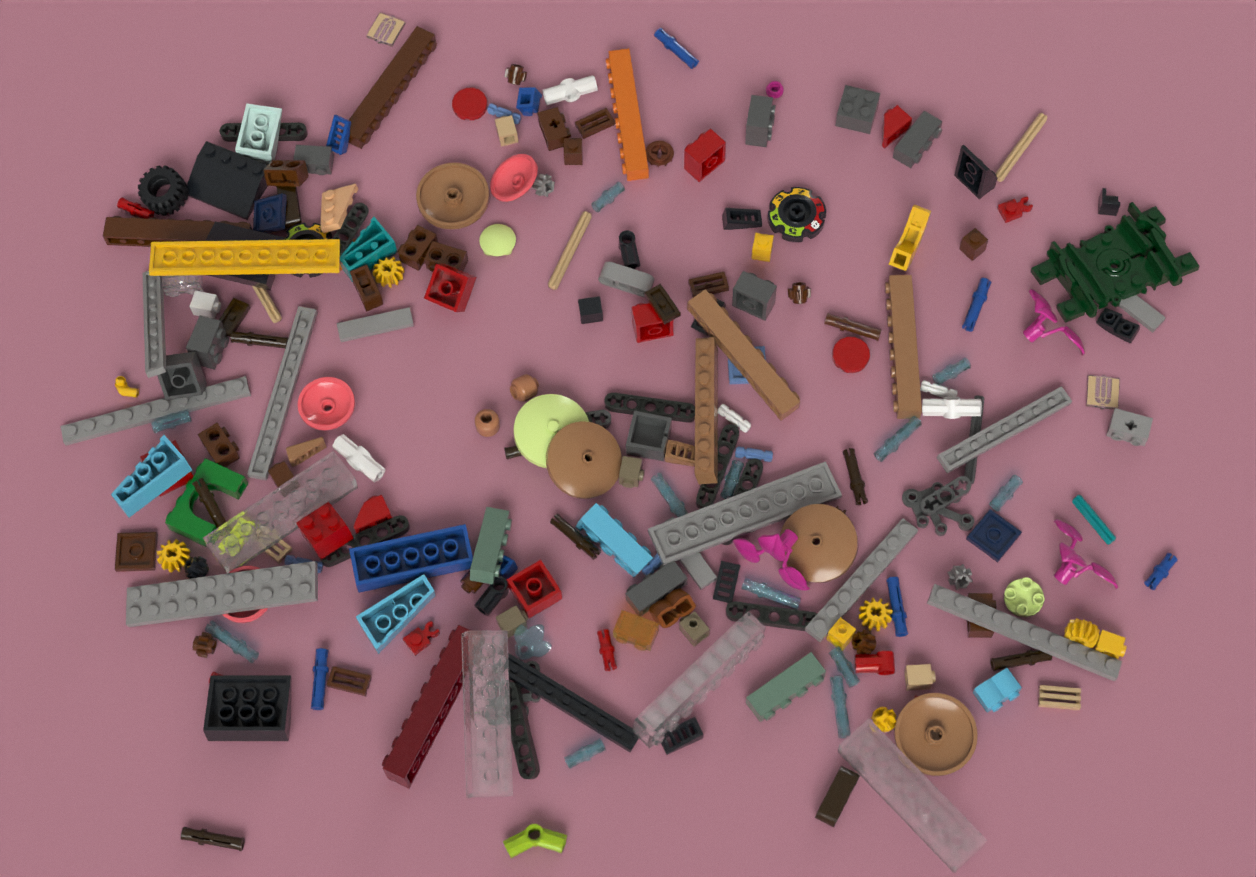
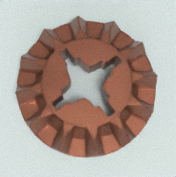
[646,141,674,168]

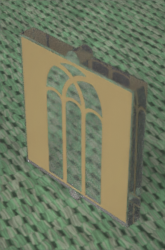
[366,13,406,47]
[1086,375,1120,410]

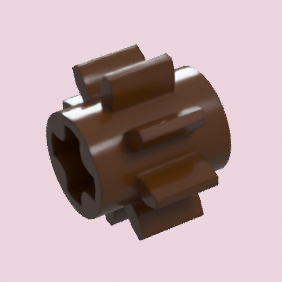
[504,64,527,85]
[788,282,811,304]
[852,629,877,654]
[192,632,217,658]

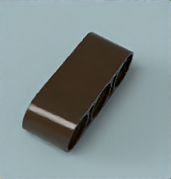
[276,186,302,230]
[815,766,860,828]

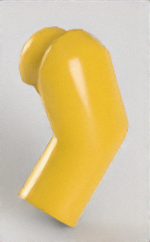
[115,376,139,398]

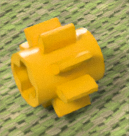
[871,707,897,732]

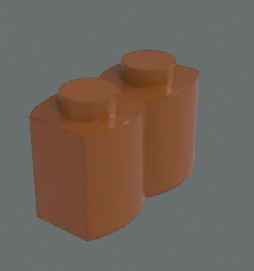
[649,588,696,628]

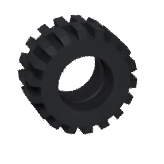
[138,165,189,216]

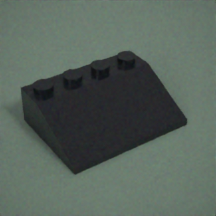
[187,141,268,220]
[205,221,286,290]
[203,675,292,741]

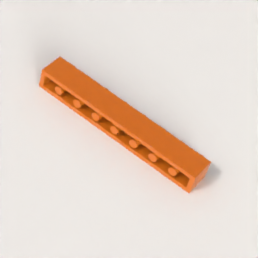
[606,48,649,181]

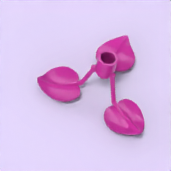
[1023,289,1085,356]
[1054,519,1118,589]
[733,529,810,590]

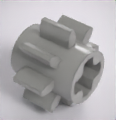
[532,174,555,197]
[947,564,973,590]

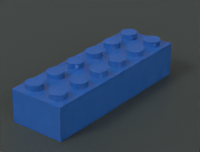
[349,524,473,593]

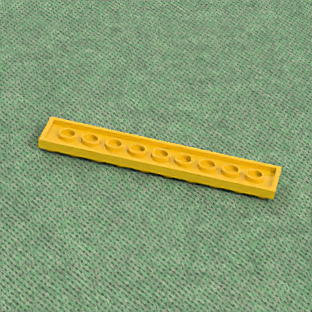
[149,239,340,276]

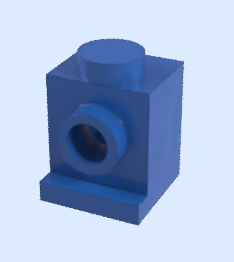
[516,87,542,116]

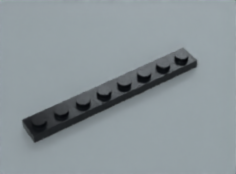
[492,650,641,752]

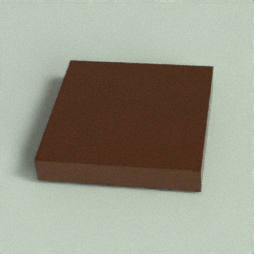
[115,532,158,572]

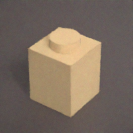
[495,115,518,147]
[904,664,936,691]

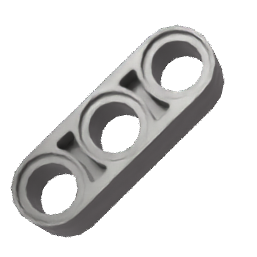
[598,262,655,297]

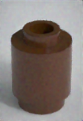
[460,570,484,594]

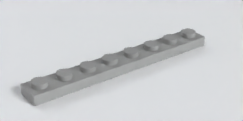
[142,271,167,378]
[936,386,1073,473]
[805,518,918,642]

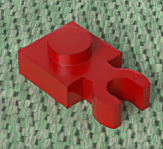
[997,197,1033,223]
[403,621,440,656]

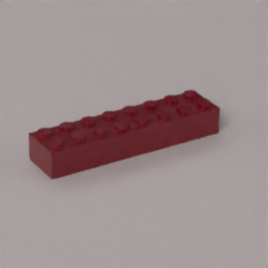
[382,625,483,789]

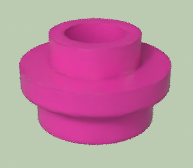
[766,81,784,99]

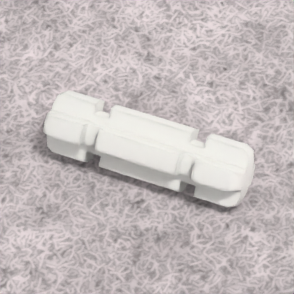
[920,380,958,398]
[718,404,751,433]

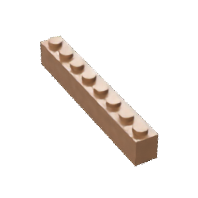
[885,275,922,419]
[687,289,800,421]
[695,337,718,484]

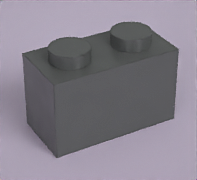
[293,145,334,175]

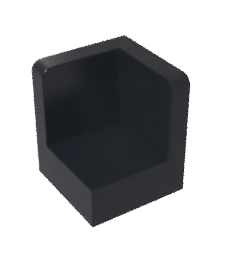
[1098,188,1120,216]
[578,296,603,324]

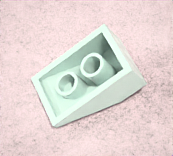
[235,104,282,165]

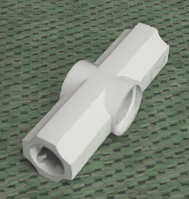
[542,75,598,105]
[922,396,982,419]
[332,434,386,483]

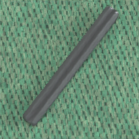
[964,395,985,484]

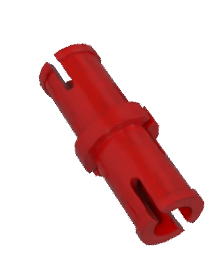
[117,197,154,219]
[597,629,617,671]

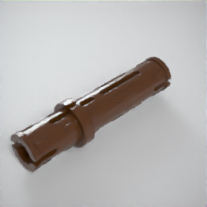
[824,313,882,341]

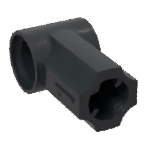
[619,230,640,269]
[474,576,509,616]

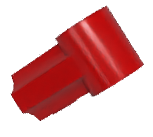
[855,651,895,675]

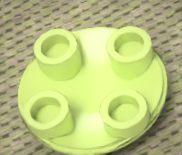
[479,224,516,256]
[1004,577,1045,617]

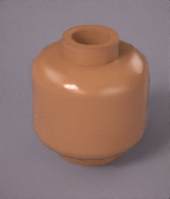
[510,374,539,402]
[475,409,500,437]

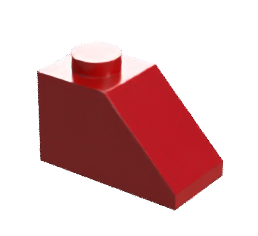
[882,105,912,149]
[353,494,392,534]

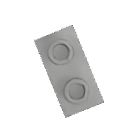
[1106,408,1153,446]

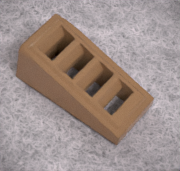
[286,437,327,467]
[665,440,695,467]

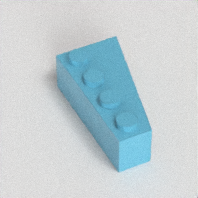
[111,435,192,518]
[575,503,653,577]
[356,574,436,654]

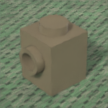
[619,456,645,488]
[496,606,528,639]
[679,611,710,647]

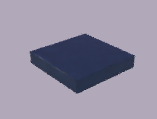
[253,193,287,233]
[966,509,1022,563]

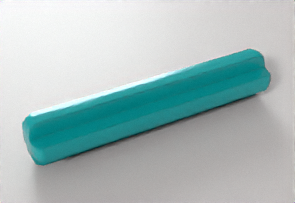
[1072,495,1116,545]

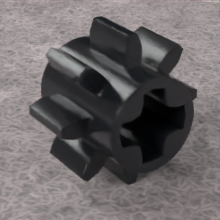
[184,556,209,579]

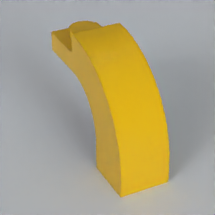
[889,204,931,271]

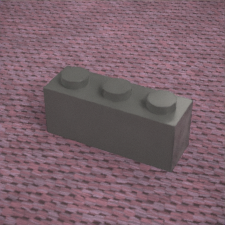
[893,111,942,168]
[625,561,688,617]

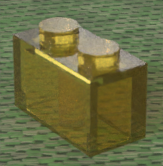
[613,610,659,651]

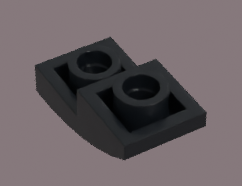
[1096,308,1140,343]

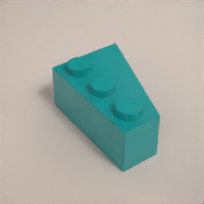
[340,217,397,282]

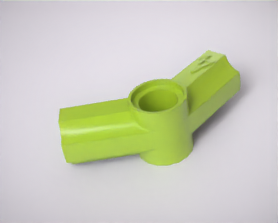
[503,824,567,858]

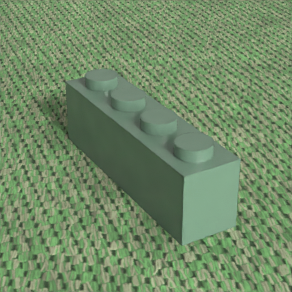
[470,507,512,584]
[746,652,826,722]

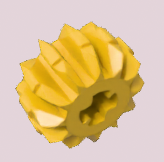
[373,256,404,288]
[157,539,191,573]
[858,597,892,632]
[1064,618,1100,648]

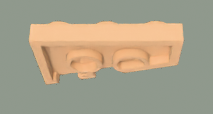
[321,184,358,233]

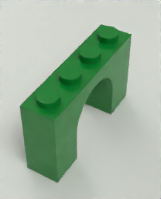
[165,458,248,548]

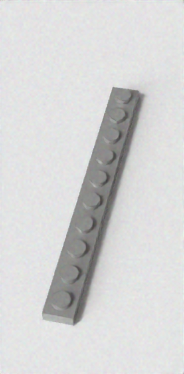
[247,306,317,480]
[60,376,251,446]
[927,584,1122,681]

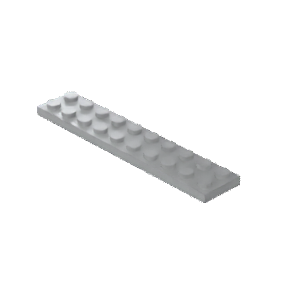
[648,461,842,566]
[126,561,318,627]

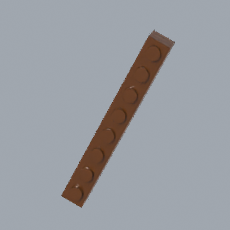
[341,26,437,149]
[103,216,253,247]

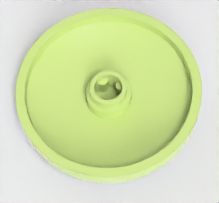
[513,394,589,468]

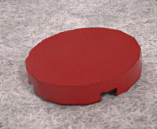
[452,87,487,121]
[832,337,870,373]

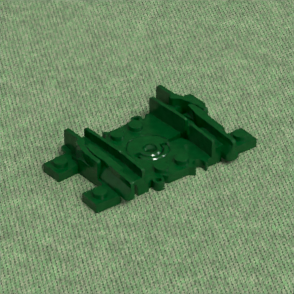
[1031,202,1200,323]

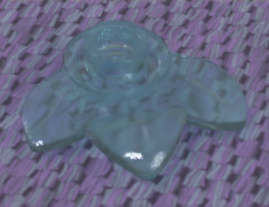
[514,624,552,660]

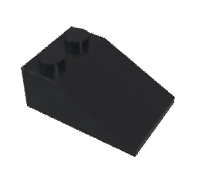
[954,145,998,199]

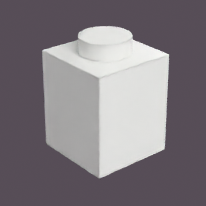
[189,290,221,319]

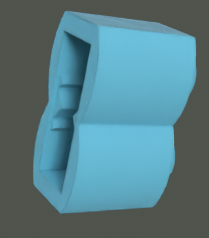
[973,668,1022,712]

